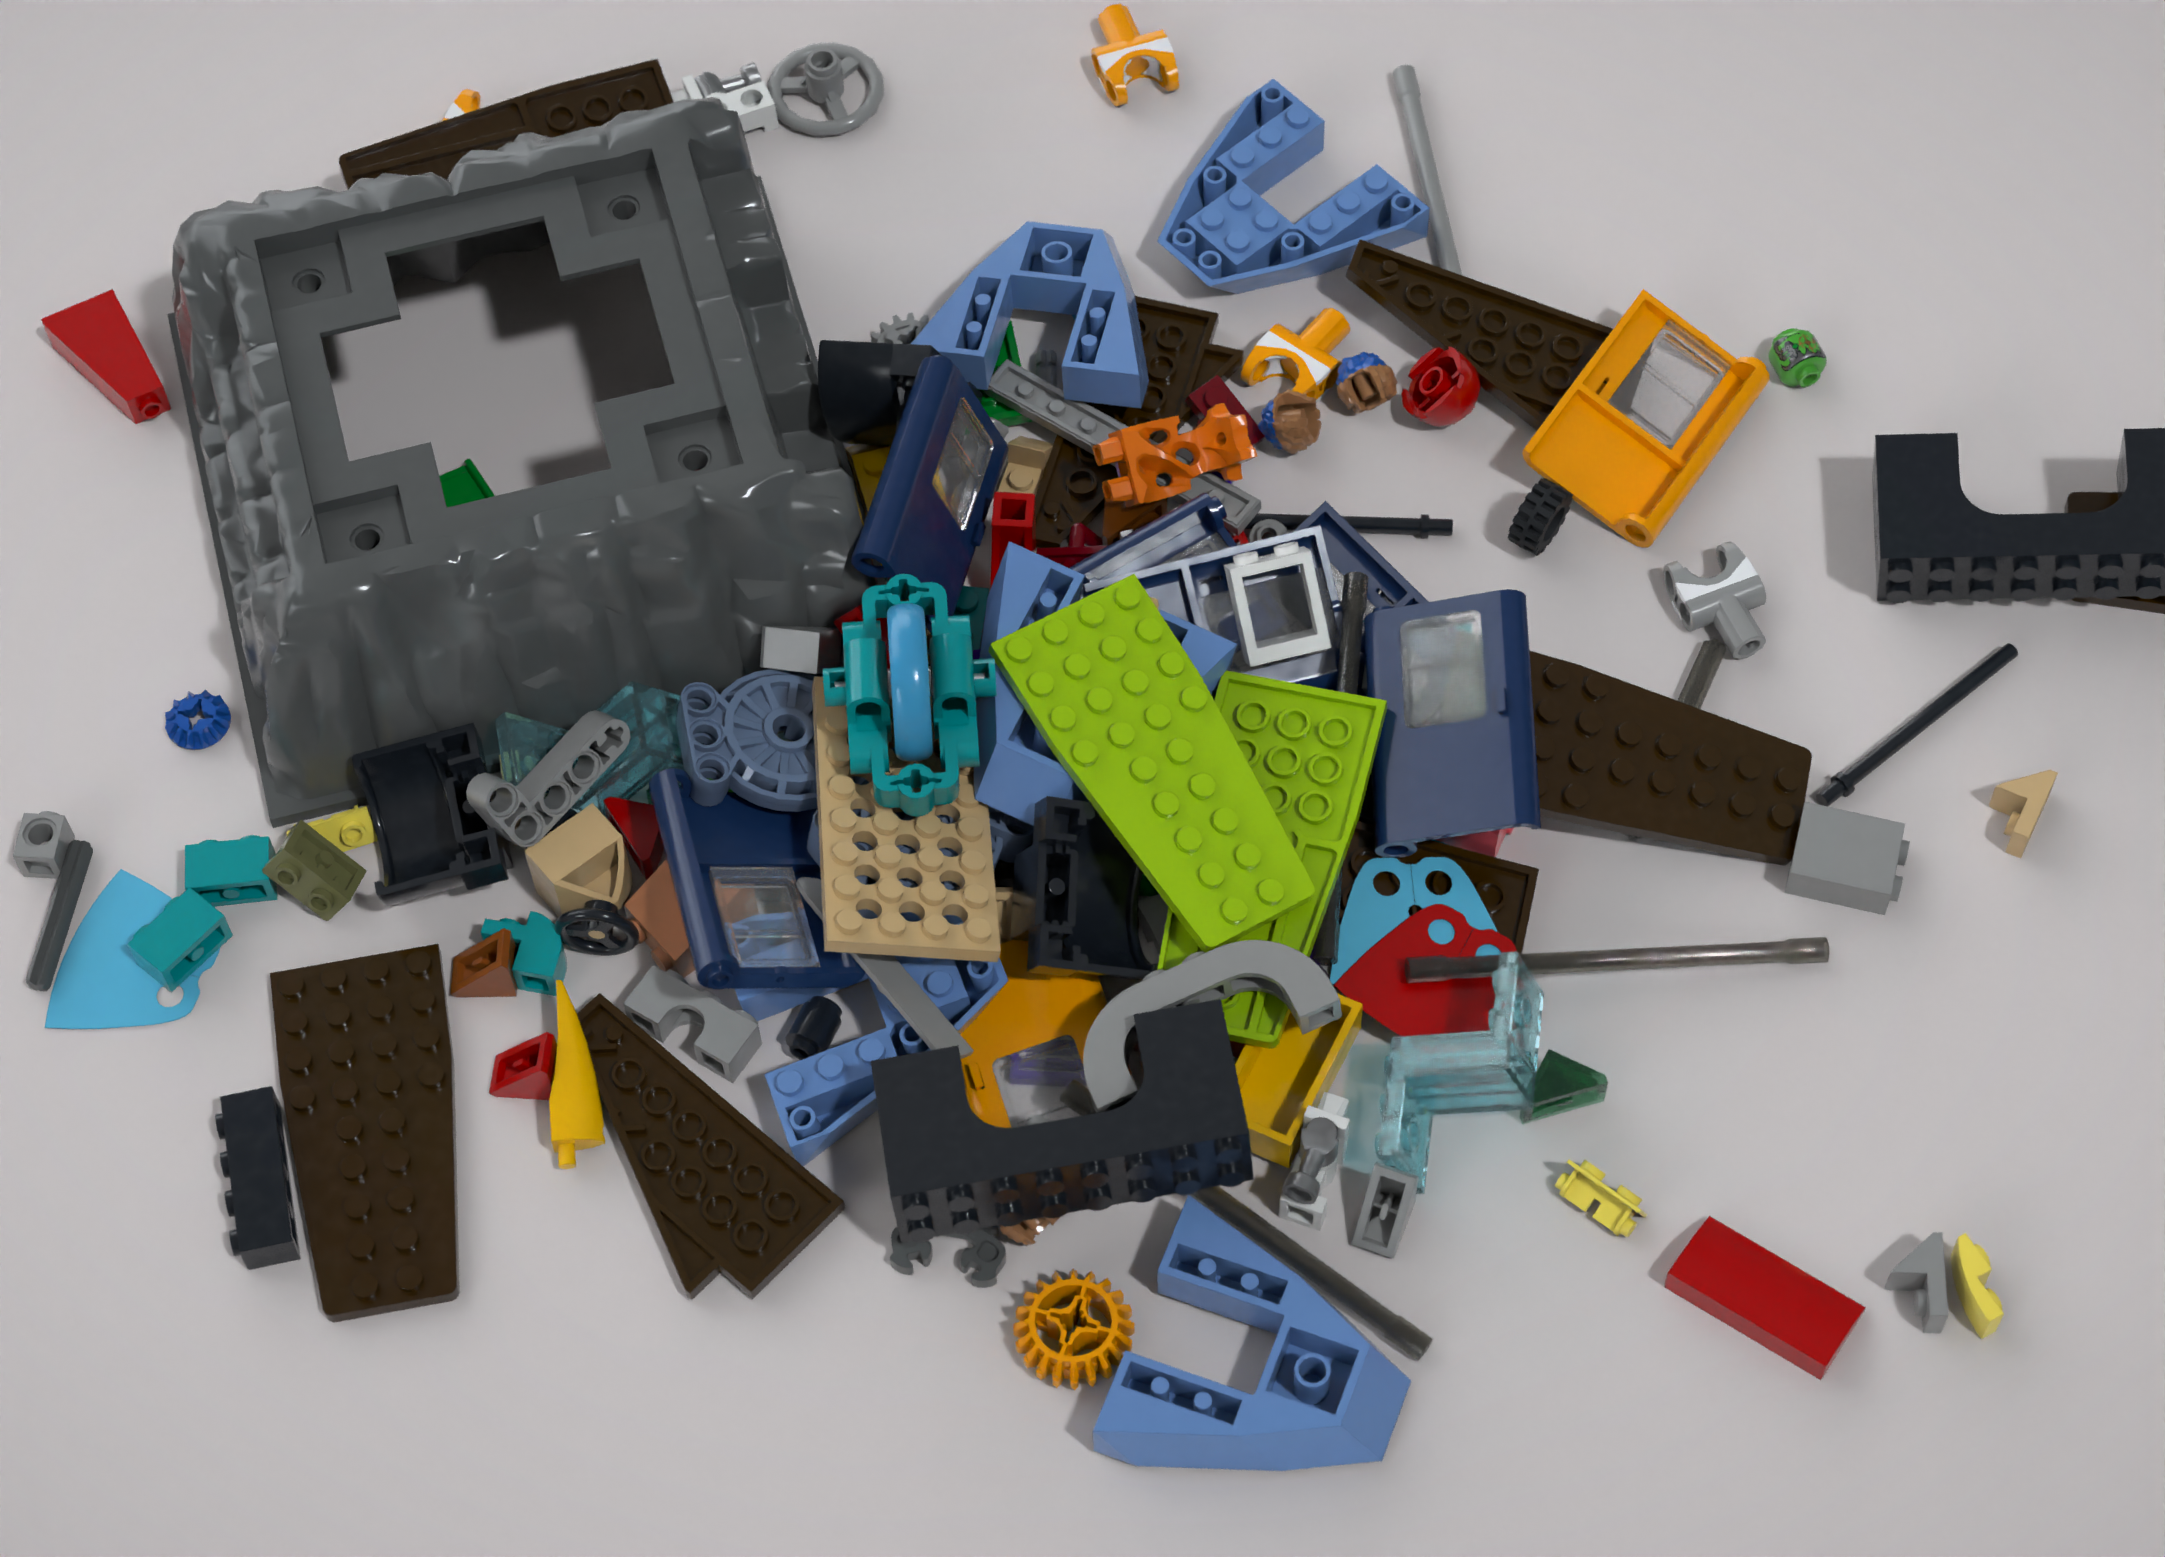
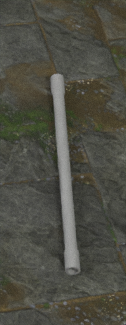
[1393,65,1462,275]

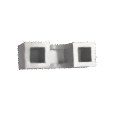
[623,965,762,1083]

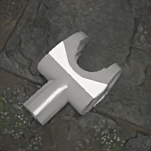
[1663,542,1766,659]

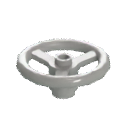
[768,43,884,136]

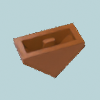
[450,928,517,998]

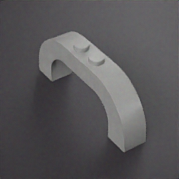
[1083,940,1342,1113]

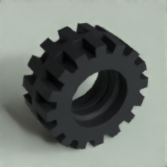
[1508,478,1573,556]

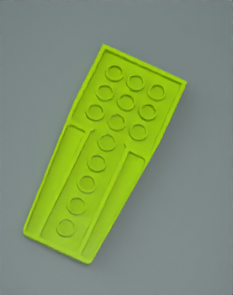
[988,574,1315,953]
[1157,670,1387,1049]

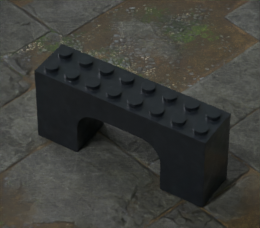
[1872,428,2165,603]
[871,999,1254,1243]

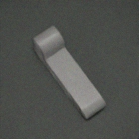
[466,710,631,847]

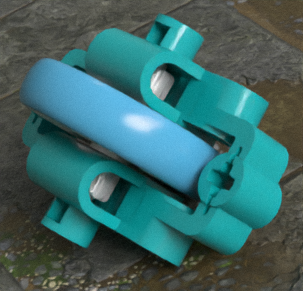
[823,574,997,817]

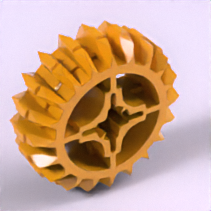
[1013,1268,1135,1390]

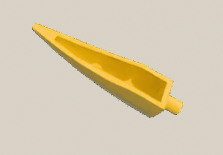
[549,980,605,1169]

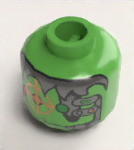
[1768,328,1827,387]

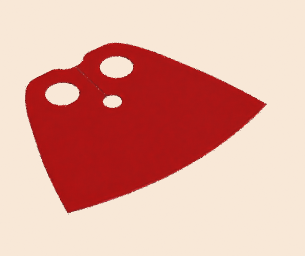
[1334,904,1519,1076]

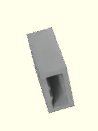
[1784,802,1910,915]

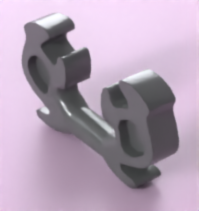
[890,1225,1006,1288]

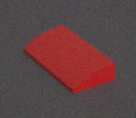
[1664,1216,1866,1380]

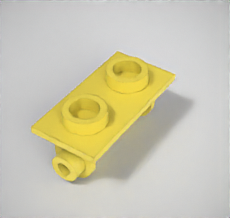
[286,804,378,852]
[1555,1159,1647,1237]

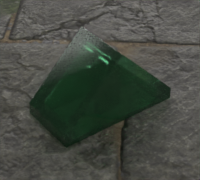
[1520,1049,1608,1125]

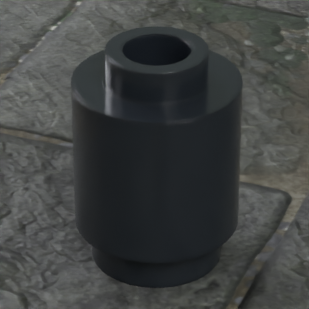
[785,996,842,1060]

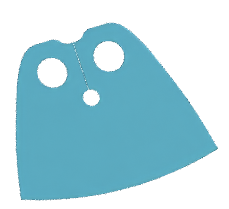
[1330,857,1503,985]
[45,869,220,1029]

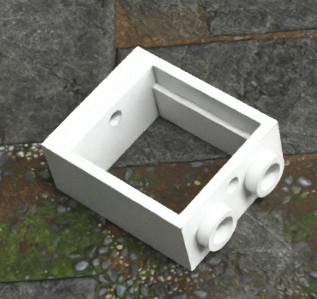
[1224,542,1331,667]

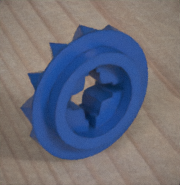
[165,689,231,750]

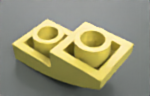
[1951,1233,2004,1339]

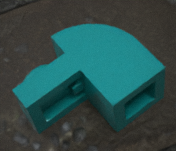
[481,911,567,996]

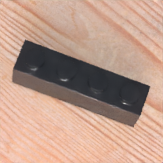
[215,1086,301,1270]

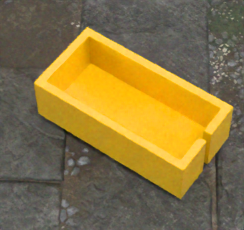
[1235,993,1363,1168]

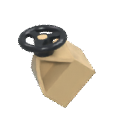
[524,803,640,956]

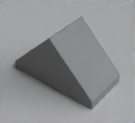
[760,625,842,674]
[1352,1162,1418,1259]

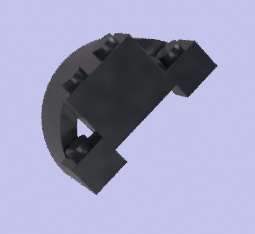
[818,340,983,462]
[352,723,514,906]
[1011,796,1158,980]

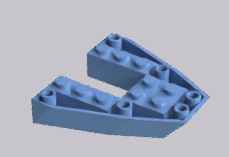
[1157,78,1430,294]
[911,221,1149,408]
[974,541,1237,826]
[723,912,1009,1166]
[1093,1195,1411,1471]

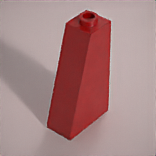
[41,289,172,424]

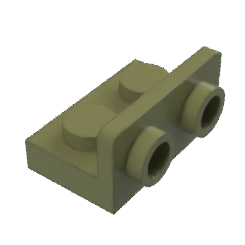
[262,819,367,921]

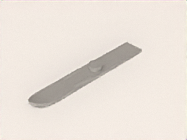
[796,877,974,1059]

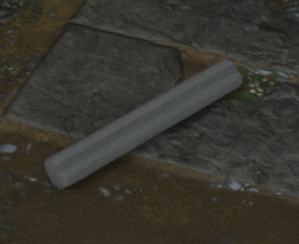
[26,840,93,992]

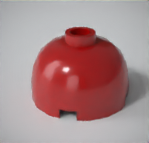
[1402,346,1480,427]

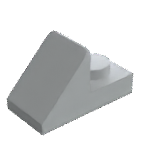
[1885,1232,1948,1333]

